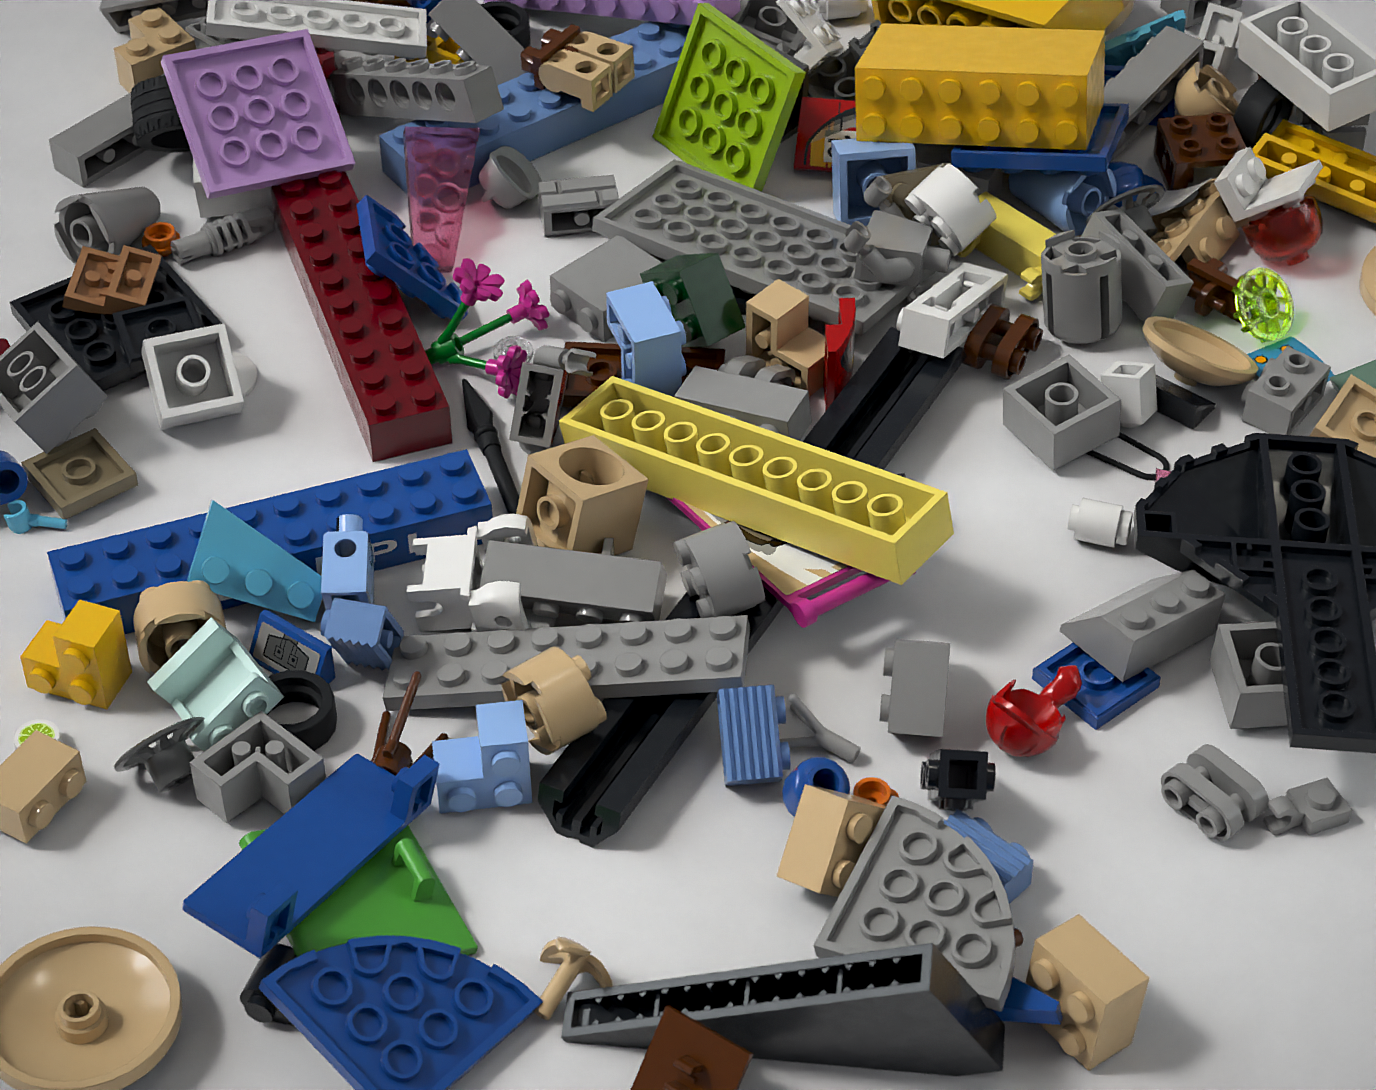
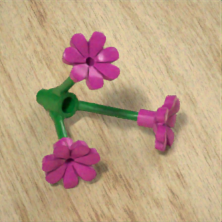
[425,258,550,398]

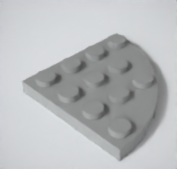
[813,795,1016,1012]

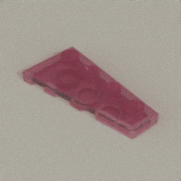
[403,127,480,273]

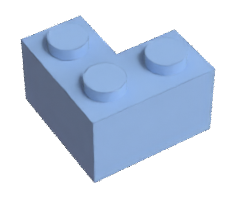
[606,281,686,396]
[432,700,532,814]

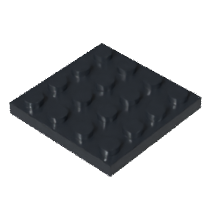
[10,244,222,391]

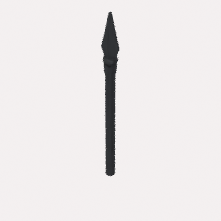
[462,379,519,514]

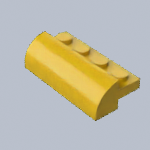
[1252,119,1376,224]

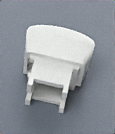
[406,514,557,632]

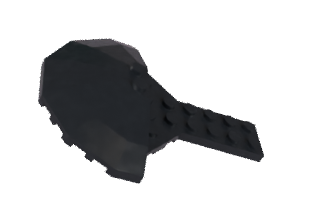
[1133,433,1376,753]

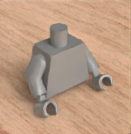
[844,176,951,287]

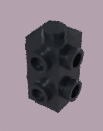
[920,749,995,811]

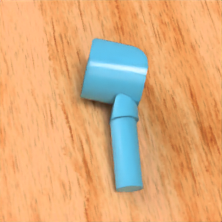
[4,500,67,534]

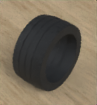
[131,75,191,152]

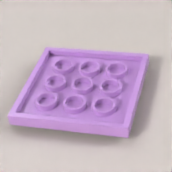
[161,29,356,199]

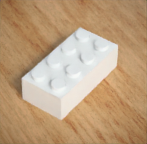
[1238,0,1376,132]

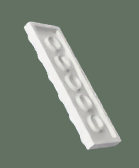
[205,0,427,60]

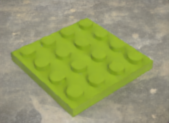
[652,3,806,192]

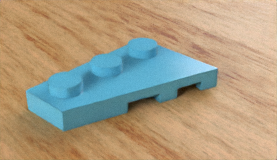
[187,500,322,622]

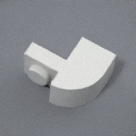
[1195,3,1246,76]

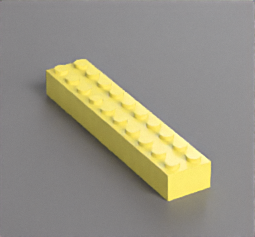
[559,376,954,585]

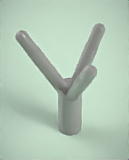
[780,694,861,764]

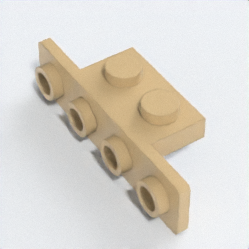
[1155,178,1240,264]

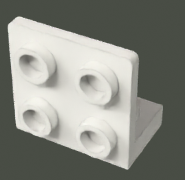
[776,0,844,73]
[1214,146,1323,222]

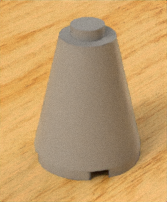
[54,187,161,264]

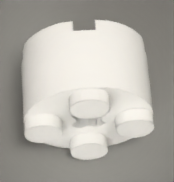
[904,162,996,257]

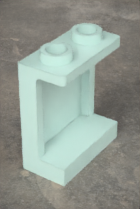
[147,617,284,751]

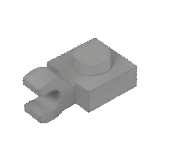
[1263,777,1352,835]

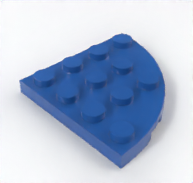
[258,935,543,1090]

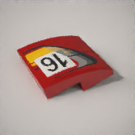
[794,97,856,173]
[823,298,856,412]

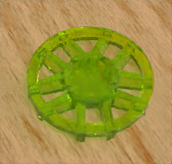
[1232,267,1294,343]

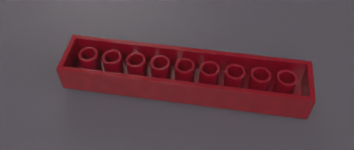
[270,170,453,462]

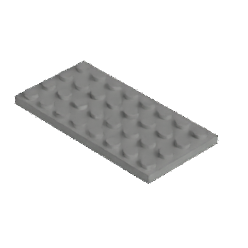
[592,159,936,336]

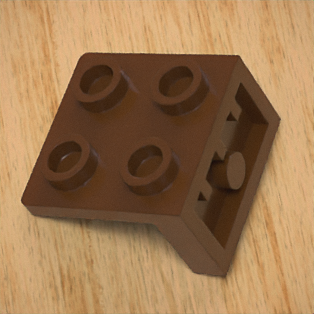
[1153,112,1246,191]

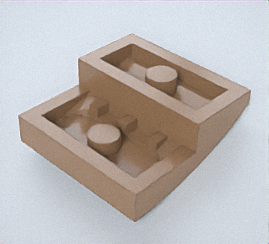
[62,245,162,314]

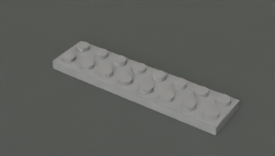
[382,615,750,711]

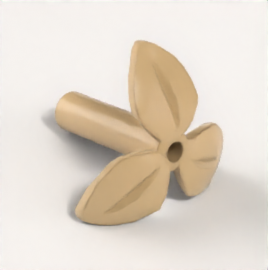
[534,937,613,1021]

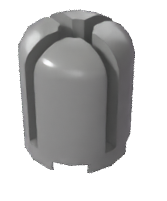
[1041,230,1122,344]

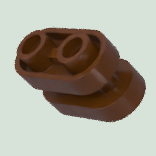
[963,304,1043,380]

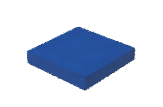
[1032,643,1161,730]

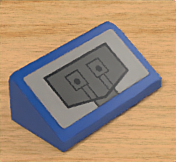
[249,609,336,683]

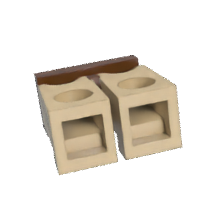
[520,24,635,112]

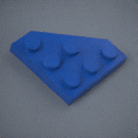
[356,194,468,321]

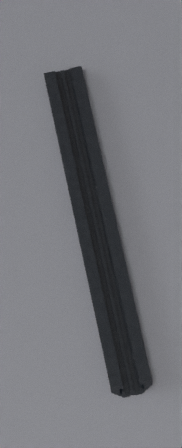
[537,327,967,847]

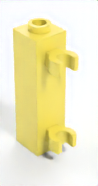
[957,191,1056,301]

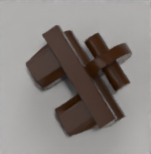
[1187,258,1258,324]

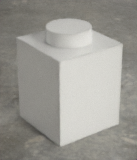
[1101,361,1157,428]

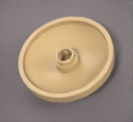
[0,926,183,1090]

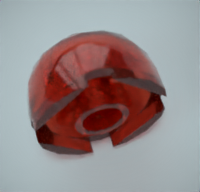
[1241,195,1323,266]

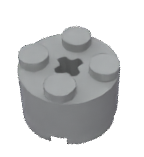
[673,521,765,618]

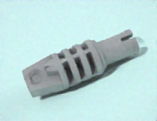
[171,206,275,265]

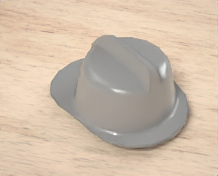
[478,146,542,209]

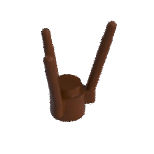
[371,671,448,776]

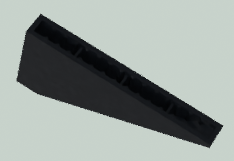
[561,943,1005,1076]

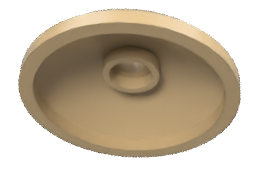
[1142,316,1258,386]

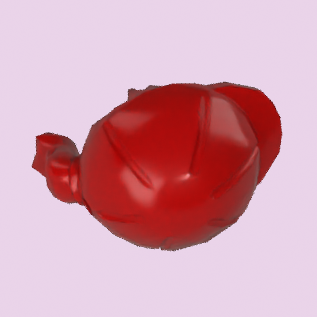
[986,665,1082,757]

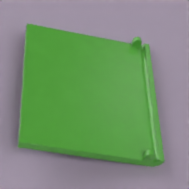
[239,825,478,957]

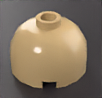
[1174,62,1239,118]

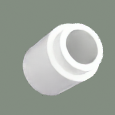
[814,0,868,20]
[1067,498,1133,548]

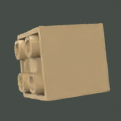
[516,435,649,556]

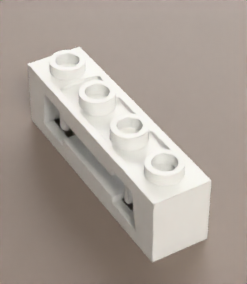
[896,262,1008,358]

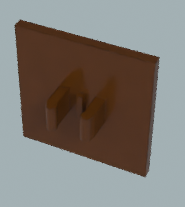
[630,1005,754,1090]

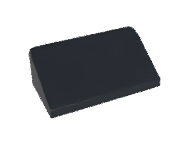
[1156,375,1216,429]

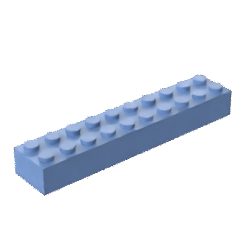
[379,21,690,208]

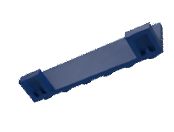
[182,754,440,959]

